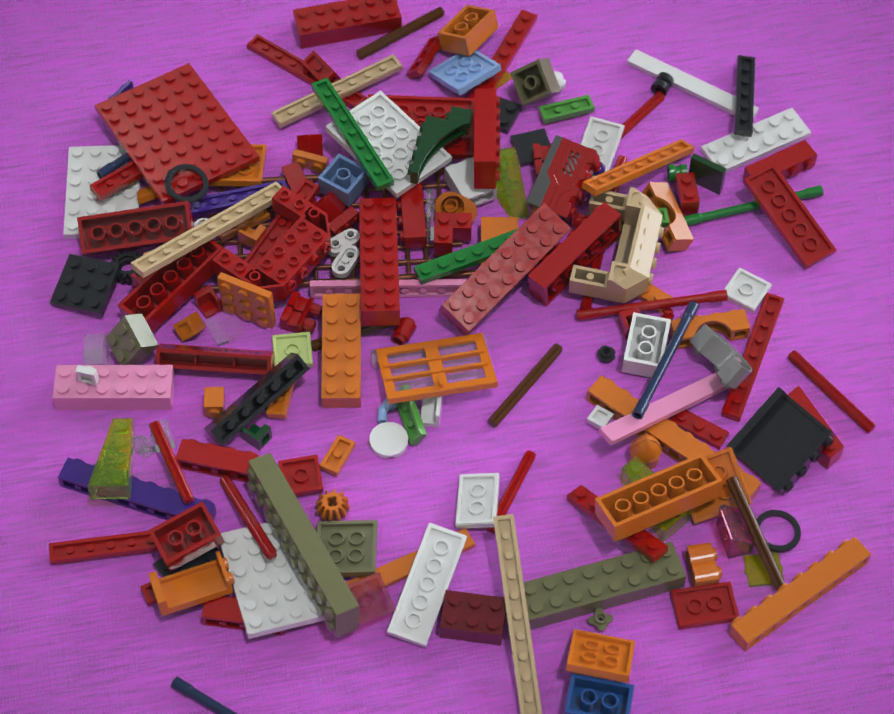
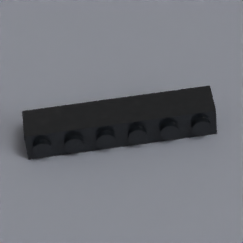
[204,353,310,445]

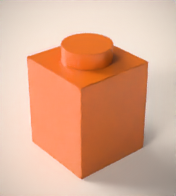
[204,387,226,418]

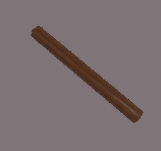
[356,7,444,59]
[488,343,563,428]
[726,476,785,590]

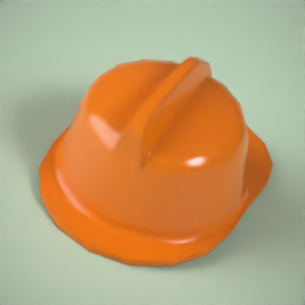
[435,191,477,223]

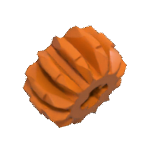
[316,488,350,521]

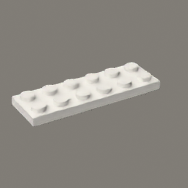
[700,108,811,173]
[387,523,467,648]

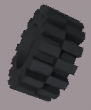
[111,249,142,286]

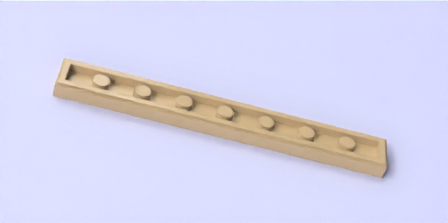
[271,54,403,128]

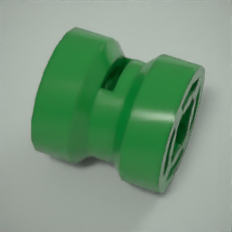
[667,164,688,182]

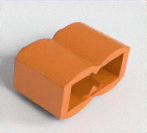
[685,542,722,587]

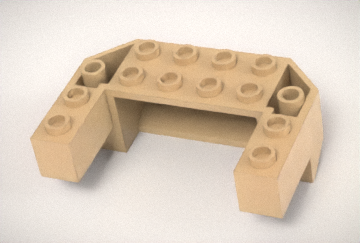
[569,187,664,303]

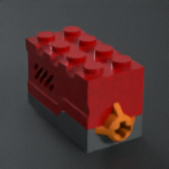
[526,135,602,226]

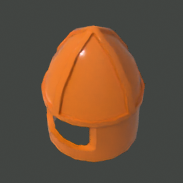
[629,433,662,471]

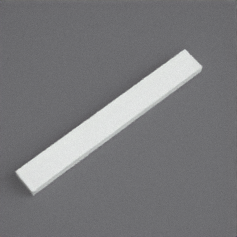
[627,49,759,119]

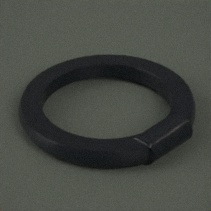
[164,164,209,203]
[756,510,801,553]

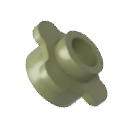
[588,608,613,631]

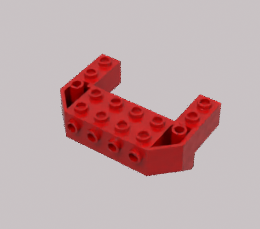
[212,186,331,302]

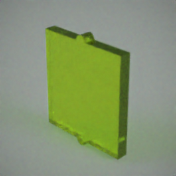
[743,552,785,587]

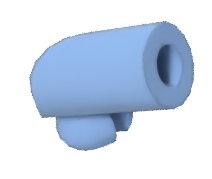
[377,398,398,424]

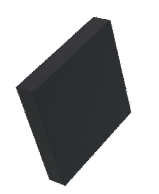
[510,128,550,167]

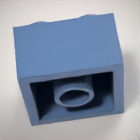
[318,153,369,207]

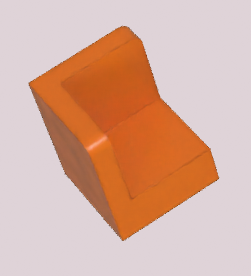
[237,224,266,249]
[173,311,206,341]

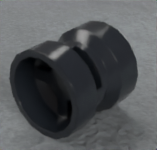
[651,72,674,96]

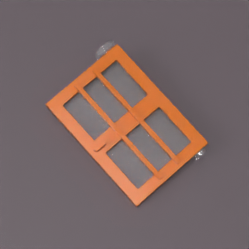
[370,333,498,404]

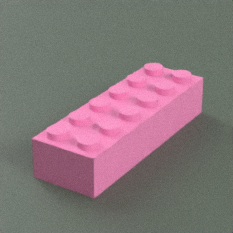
[53,365,175,410]

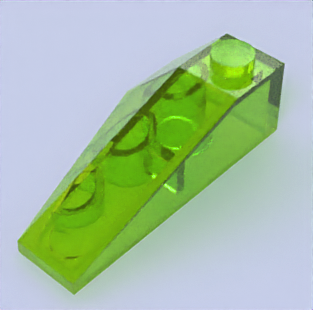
[496,147,529,219]

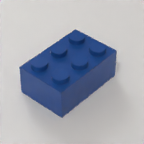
[564,673,635,714]

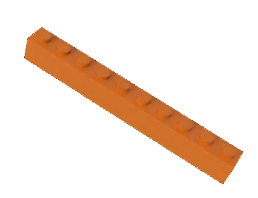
[586,375,761,501]

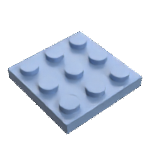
[428,50,501,95]

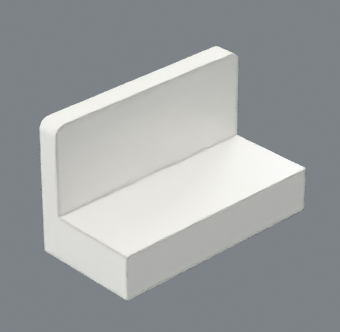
[421,396,443,428]

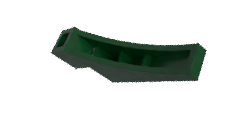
[408,106,473,184]

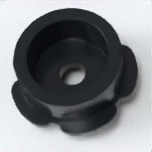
[597,345,616,364]

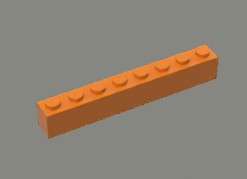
[729,537,871,652]

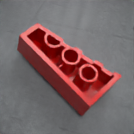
[788,385,844,470]

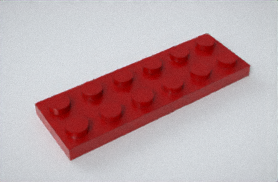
[743,163,837,269]

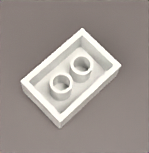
[622,312,671,377]

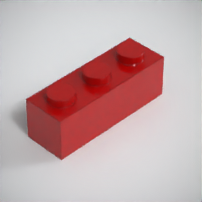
[329,206,359,237]

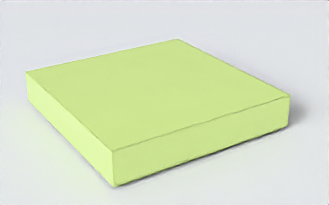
[272,332,313,368]

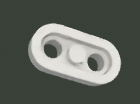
[328,229,360,257]
[332,245,360,278]

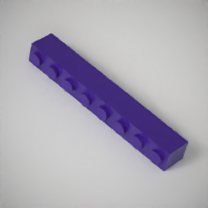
[58,457,217,520]

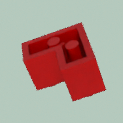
[434,212,472,256]

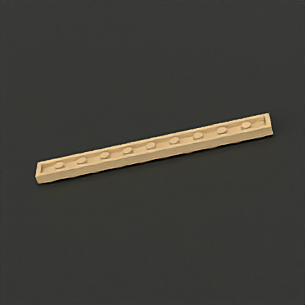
[131,182,282,278]
[493,514,542,714]

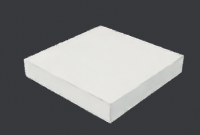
[724,267,772,314]

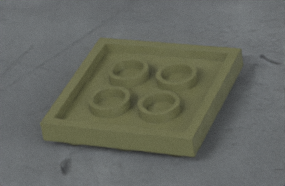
[317,520,378,577]

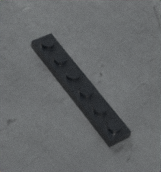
[734,55,755,137]

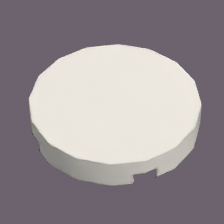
[369,422,408,459]

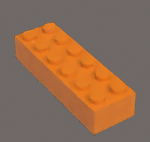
[321,294,361,408]
[595,453,723,542]

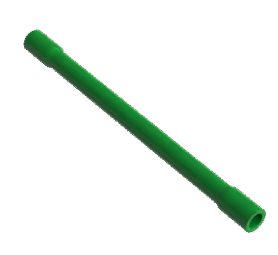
[683,185,824,226]

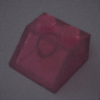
[716,505,755,559]

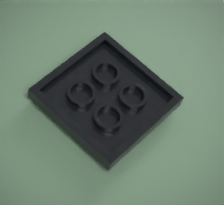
[49,254,122,317]

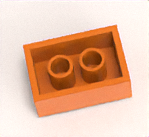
[437,5,499,56]

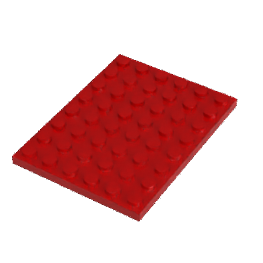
[94,63,260,204]

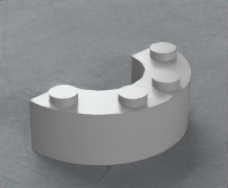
[690,324,752,389]

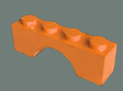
[642,182,694,251]
[669,309,750,349]

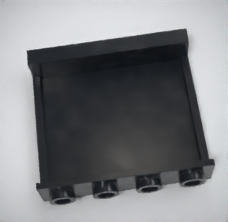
[727,387,835,495]

